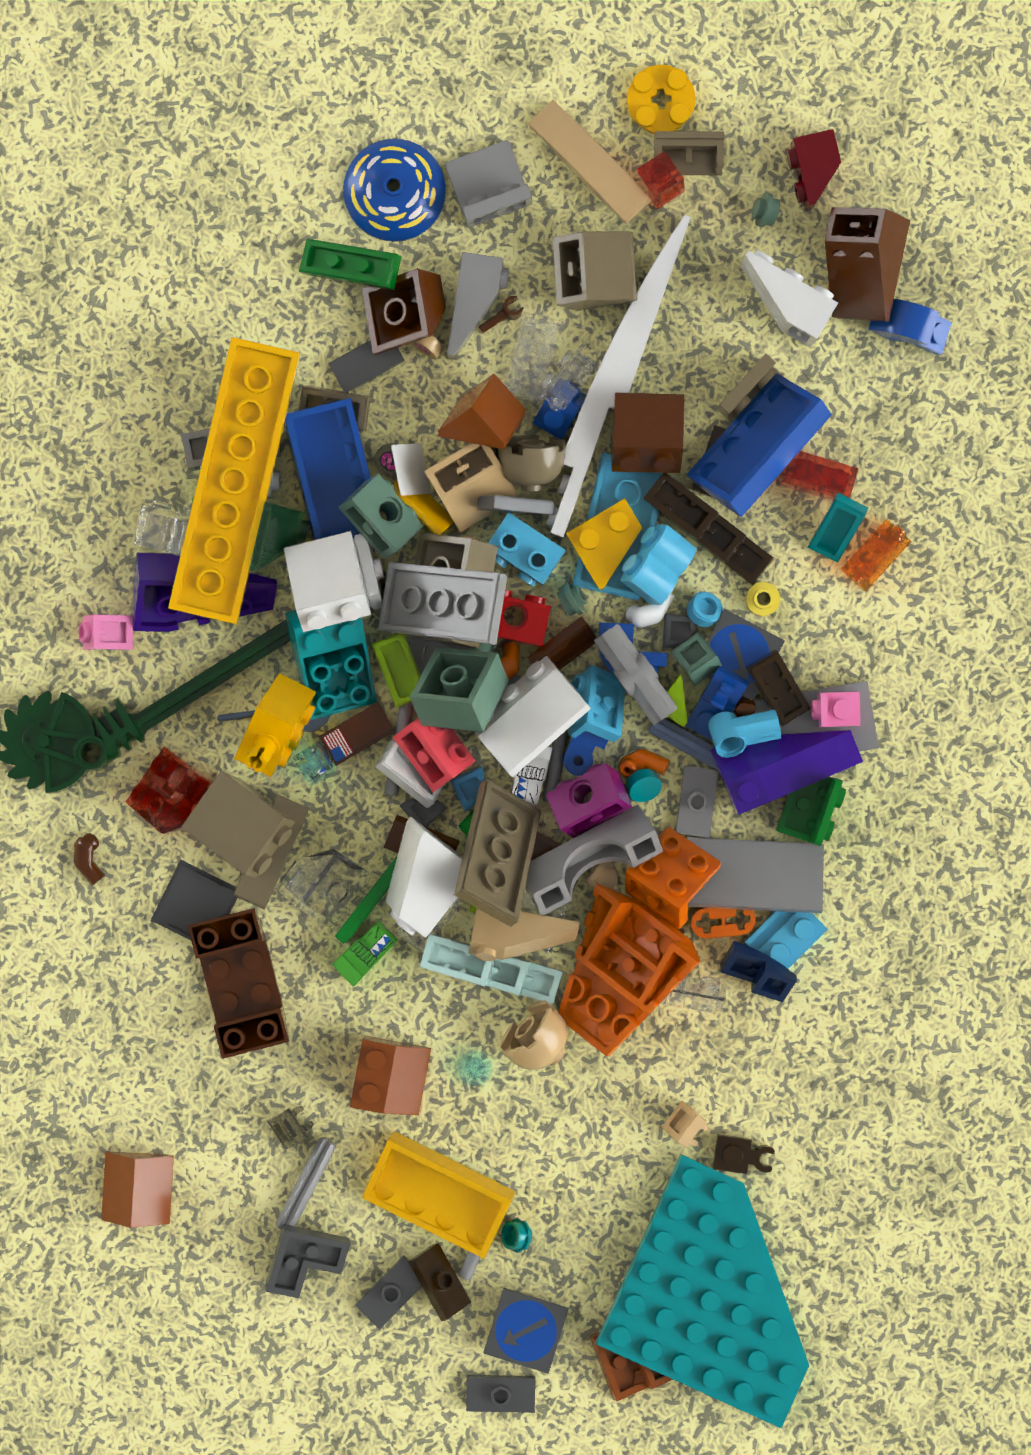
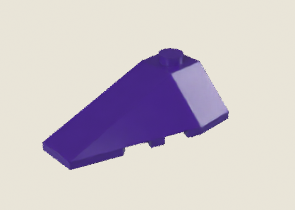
[133,552,277,632]
[710,730,863,815]

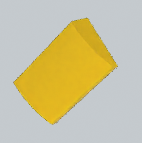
[362,1131,516,1259]

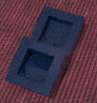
[720,941,797,1002]

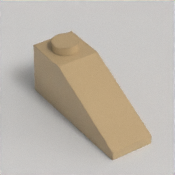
[468,908,580,961]

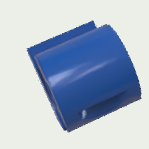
[563,731,608,776]

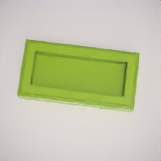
[372,633,421,708]

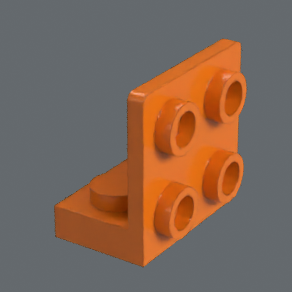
[625,827,721,930]

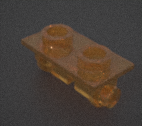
[841,519,912,592]

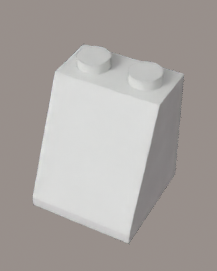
[284,531,371,632]
[386,817,463,938]

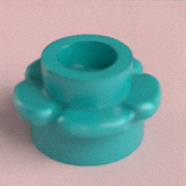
[501,1218,532,1253]

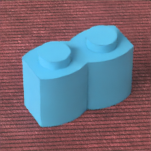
[620,525,697,605]

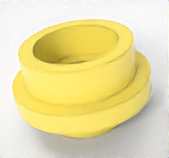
[746,582,780,616]

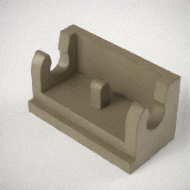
[654,131,724,176]

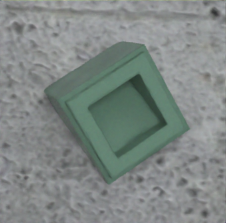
[671,632,722,685]

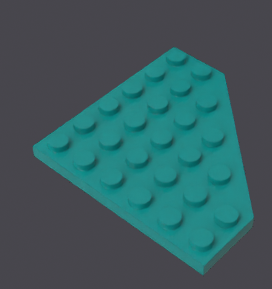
[595,1154,809,1429]

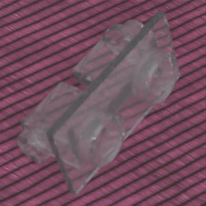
[535,343,596,411]
[660,976,726,1014]

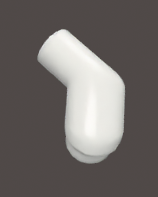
[626,594,675,628]

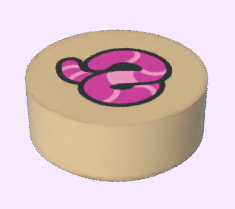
[411,336,443,360]

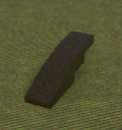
[643,473,774,586]

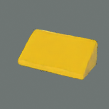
[393,481,454,535]

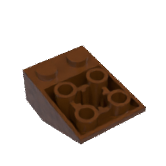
[825,207,910,322]

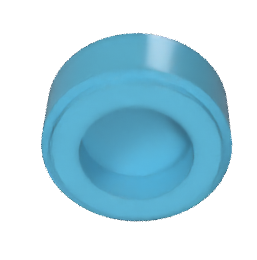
[687,592,723,627]

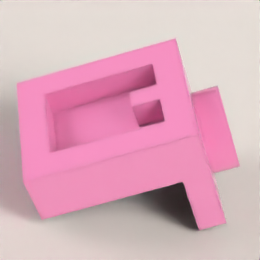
[78,614,133,650]
[811,692,860,727]

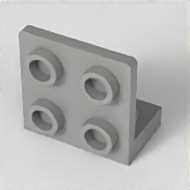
[445,140,532,228]

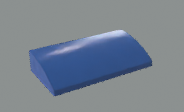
[686,373,832,517]
[284,398,371,540]

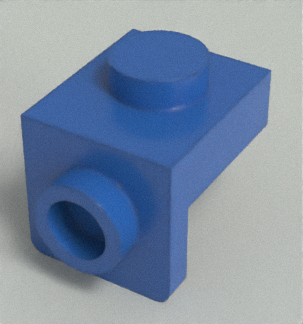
[532,379,587,439]

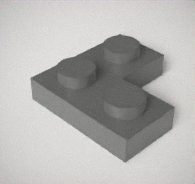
[265,1224,350,1298]

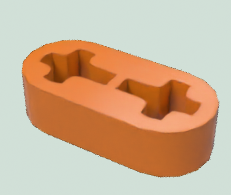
[690,907,756,939]

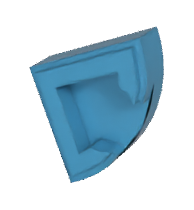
[450,766,484,811]

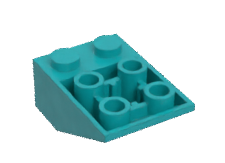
[285,610,377,720]

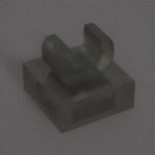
[267,1106,314,1149]

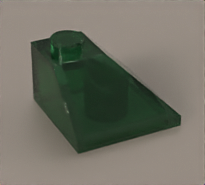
[249,502,310,572]

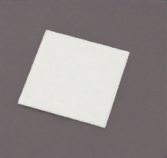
[391,443,431,496]

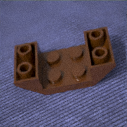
[187,908,289,1059]

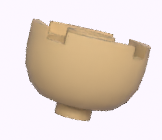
[500,1000,568,1070]

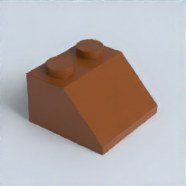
[350,1035,431,1115]

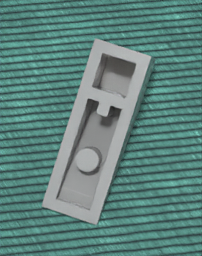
[447,252,509,359]

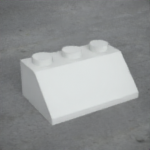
[474,656,591,777]

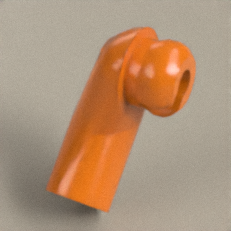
[500,642,520,680]
[618,749,670,778]

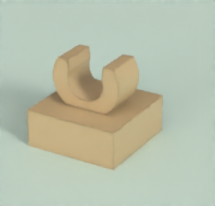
[661,1100,709,1148]

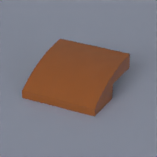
[589,1332,673,1401]

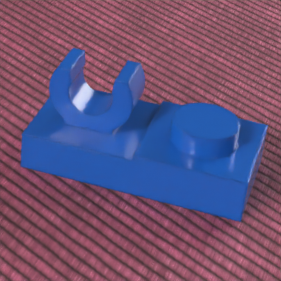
[685,666,749,741]

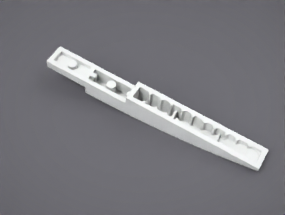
[546,215,691,539]

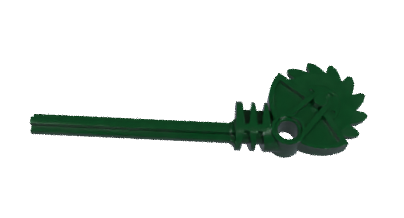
[0,620,290,794]

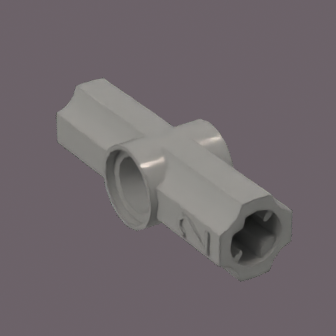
[594,624,678,725]

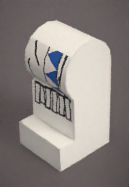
[511,746,553,807]

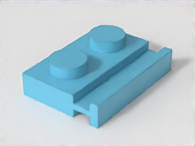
[744,911,828,969]

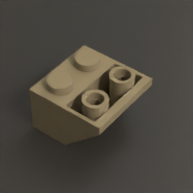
[552,231,637,311]

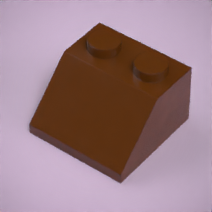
[611,393,684,473]

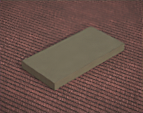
[454,779,542,927]

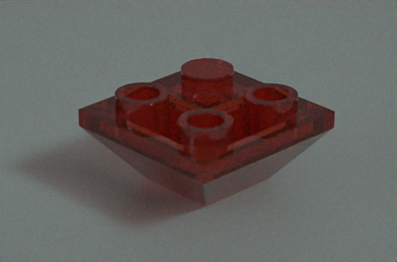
[126,746,213,834]

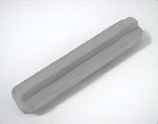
[276,1137,336,1230]

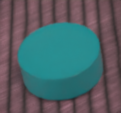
[626,769,662,802]

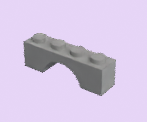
[525,805,664,916]

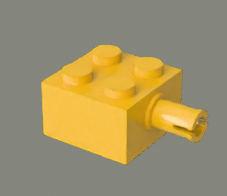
[234,673,316,777]

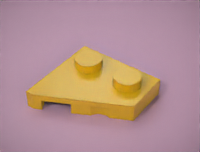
[566,498,642,591]

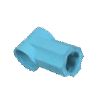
[708,710,781,758]

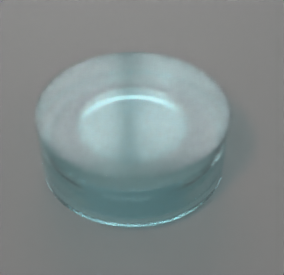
[458,1050,492,1086]

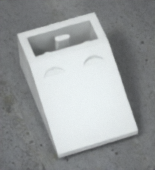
[740,250,838,348]

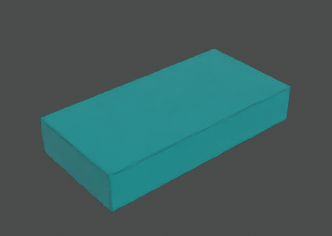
[807,493,868,563]

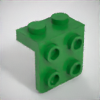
[775,777,846,846]

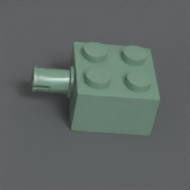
[410,643,509,732]

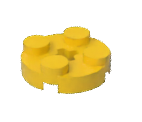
[627,65,695,135]

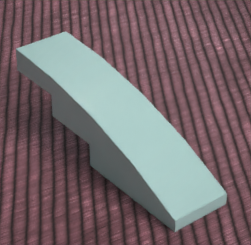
[420,934,563,1005]

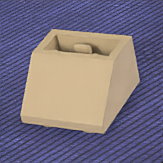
[424,443,518,533]

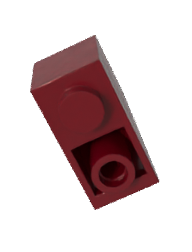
[786,129,841,211]

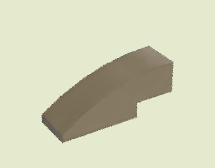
[233,795,309,910]

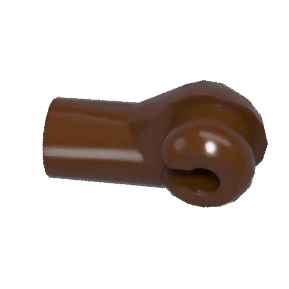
[73,833,105,886]

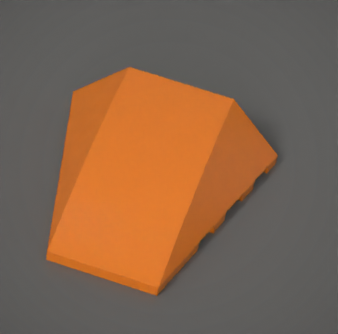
[558,884,701,1056]

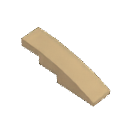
[528,100,651,224]

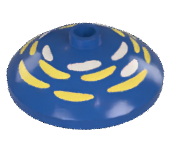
[343,139,446,242]

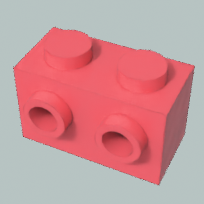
[393,718,476,792]

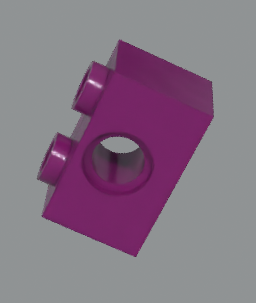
[546,763,632,838]

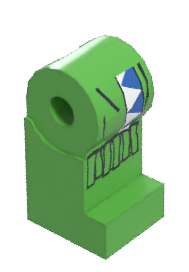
[332,921,398,987]

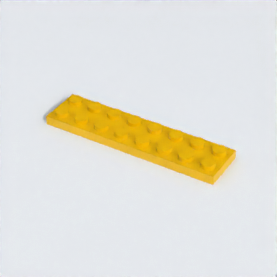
[168,337,300,625]

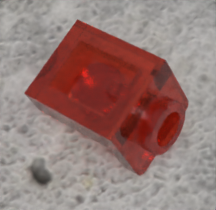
[637,152,685,210]

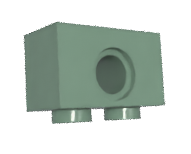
[338,473,423,559]

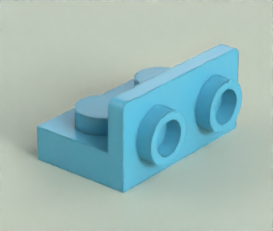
[568,665,625,742]

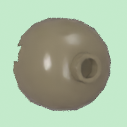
[496,435,565,491]

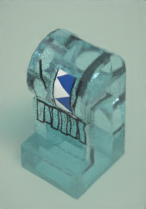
[293,741,339,786]

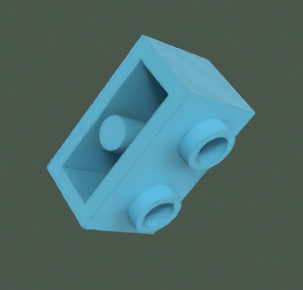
[488,512,566,587]

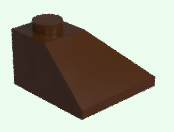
[362,268,446,355]

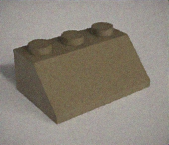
[403,533,498,648]

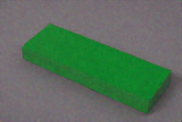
[299,238,402,290]
[334,855,398,944]

